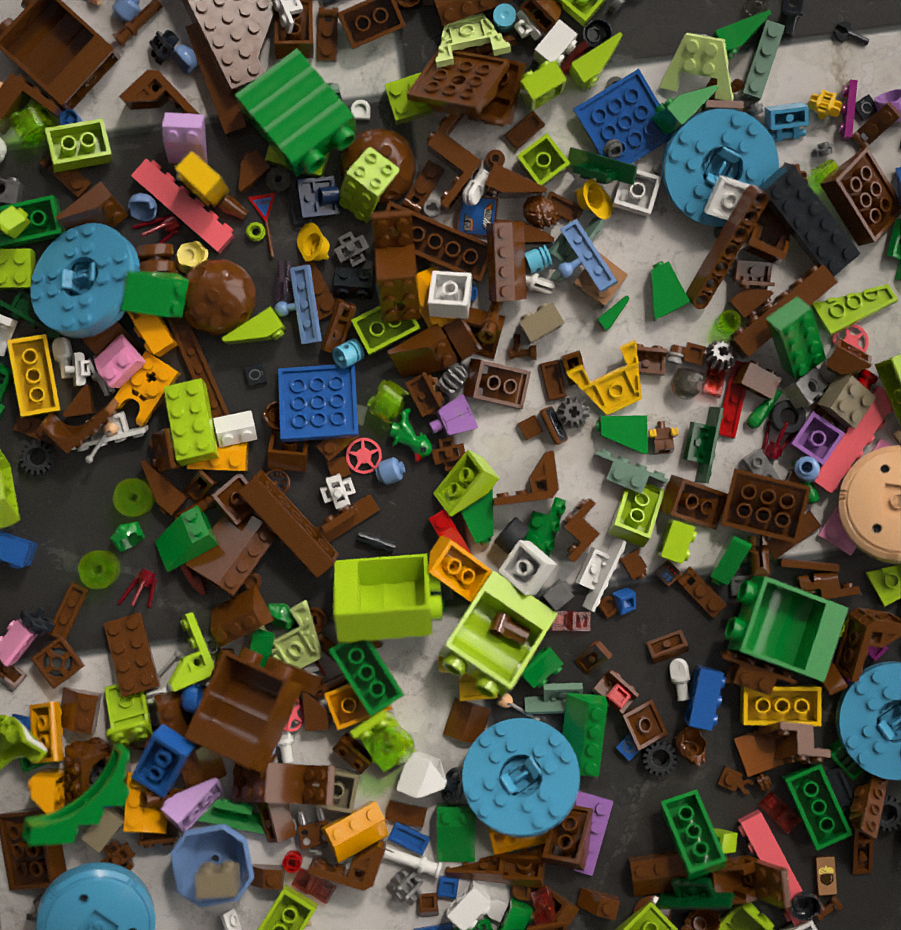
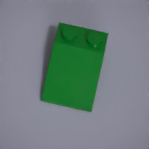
[712,10,771,61]
[651,85,719,135]
[120,271,189,317]
[155,505,218,572]
[437,803,476,862]

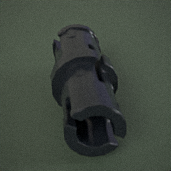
[356,530,396,554]

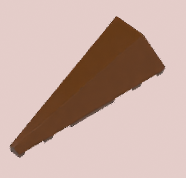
[445,844,545,889]

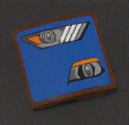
[457,194,498,238]

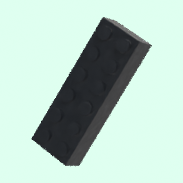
[759,163,861,276]

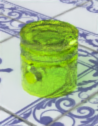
[810,159,838,190]
[715,309,741,334]

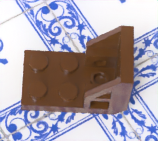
[119,70,199,114]
[742,204,790,265]
[493,451,559,506]
[834,607,901,682]
[308,840,387,891]
[708,855,791,909]

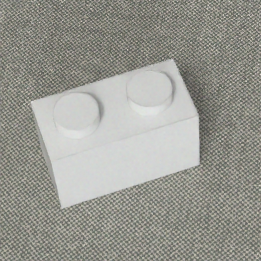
[213,410,257,447]

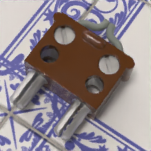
[297,807,329,855]

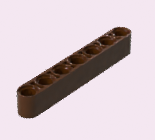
[686,185,768,309]

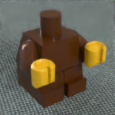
[648,421,679,455]

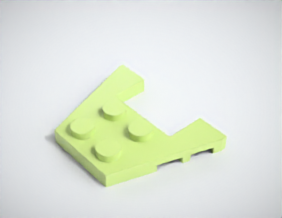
[436,13,511,68]
[659,33,734,101]
[247,600,323,668]

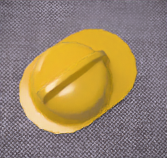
[574,179,613,220]
[297,223,330,262]

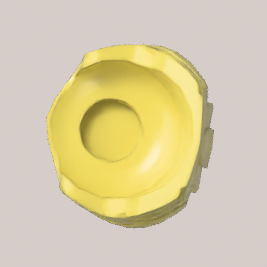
[175,241,208,274]

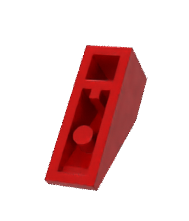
[429,509,473,556]

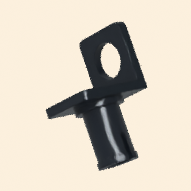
[782,0,804,35]

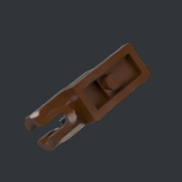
[747,535,770,580]
[796,571,860,599]

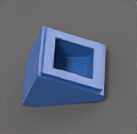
[613,587,636,615]

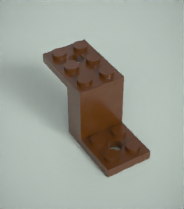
[0,73,64,135]
[427,113,482,213]
[371,210,420,322]
[232,762,335,806]

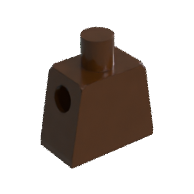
[519,0,562,34]

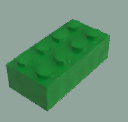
[0,195,65,249]
[766,296,826,380]
[329,640,405,717]
[781,763,853,851]
[660,789,727,880]

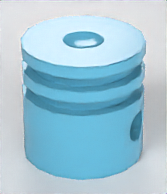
[493,4,516,32]
[525,245,553,274]
[332,339,365,369]

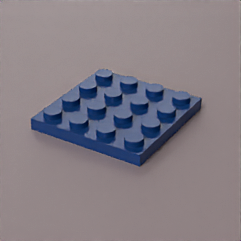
[573,68,675,164]
[278,364,359,442]

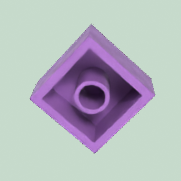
[788,412,845,466]

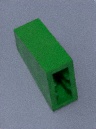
[650,261,690,321]
[596,415,648,454]
[461,488,494,545]
[708,535,752,586]

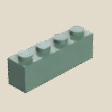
[739,20,785,102]

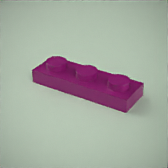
[838,79,858,141]

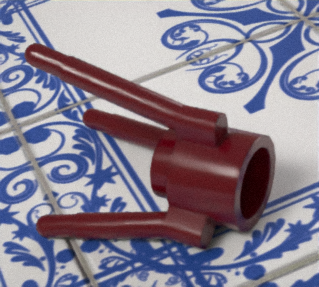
[132,214,180,244]
[761,421,795,460]
[118,568,158,608]

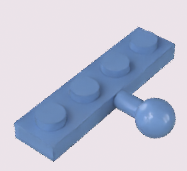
[558,219,617,293]
[274,265,322,344]

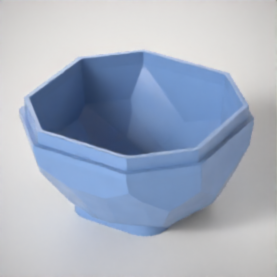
[170,823,254,907]

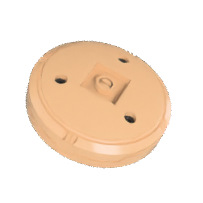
[838,446,901,564]

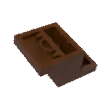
[562,498,600,562]
[758,721,831,766]

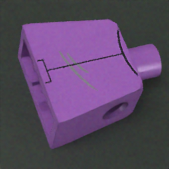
[429,394,478,436]

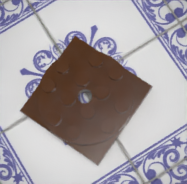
[406,49,510,116]

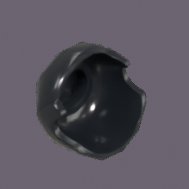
[582,18,613,48]
[789,891,822,921]

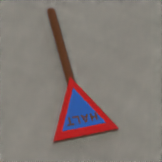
[248,193,276,258]

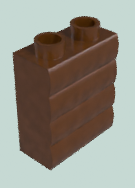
[0,0,121,110]
[185,646,303,773]

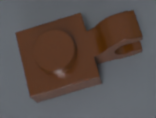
[670,342,706,366]

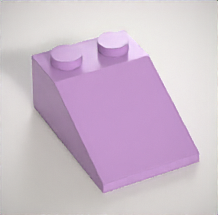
[162,113,207,165]
[161,778,224,834]

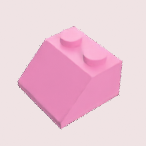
[94,334,146,388]
[0,619,38,666]

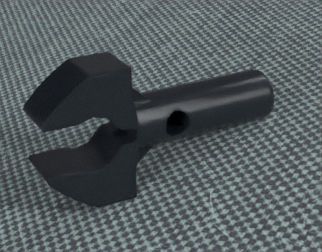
[833,21,869,46]

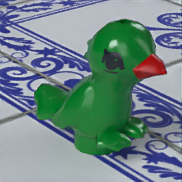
[389,408,432,462]

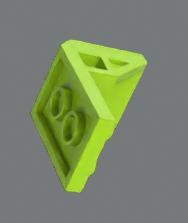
[167,612,214,692]
[351,710,417,773]

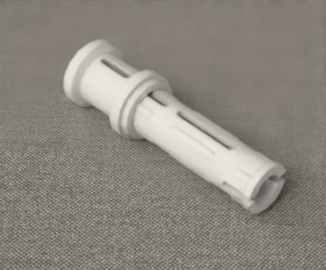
[383,847,442,879]

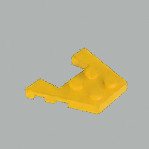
[566,339,642,415]

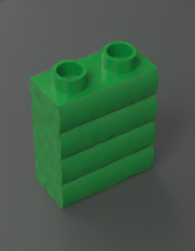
[235,49,357,177]
[724,576,848,682]

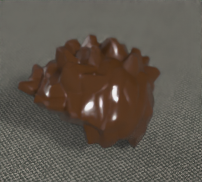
[523,195,560,229]
[674,726,707,767]
[681,909,721,930]

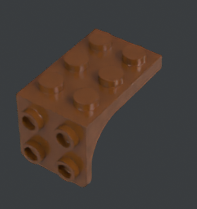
[463,54,527,127]
[40,398,119,454]
[63,737,113,804]

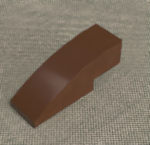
[496,219,554,244]

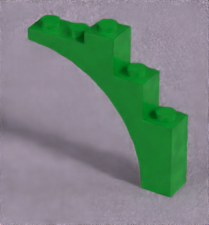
[22,743,130,845]

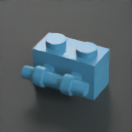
[764,102,809,142]

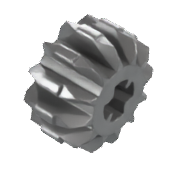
[704,339,738,372]
[437,363,468,395]
[557,396,590,429]

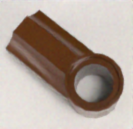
[489,612,530,646]

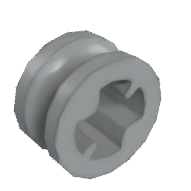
[424,199,441,218]
[666,351,684,365]

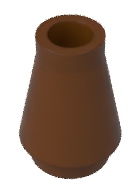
[219,195,248,221]

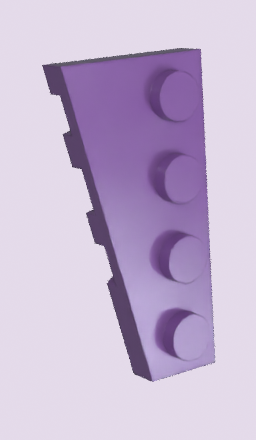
[574,791,613,876]

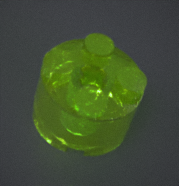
[10,102,56,146]
[367,380,410,425]
[113,478,155,517]
[78,550,121,589]
[369,726,414,767]

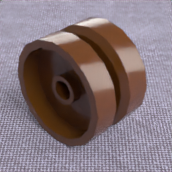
[134,244,176,272]

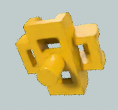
[807,89,842,119]

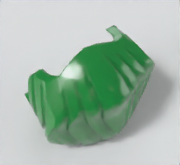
[109,522,145,552]
[267,603,296,631]

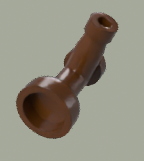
[509,334,537,361]
[814,894,844,921]

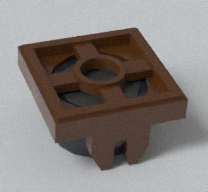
[30,635,86,689]

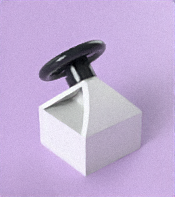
[396,751,464,805]

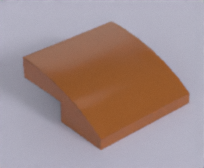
[734,730,784,778]

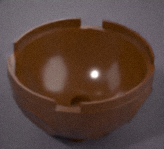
[340,128,416,205]
[183,259,257,336]

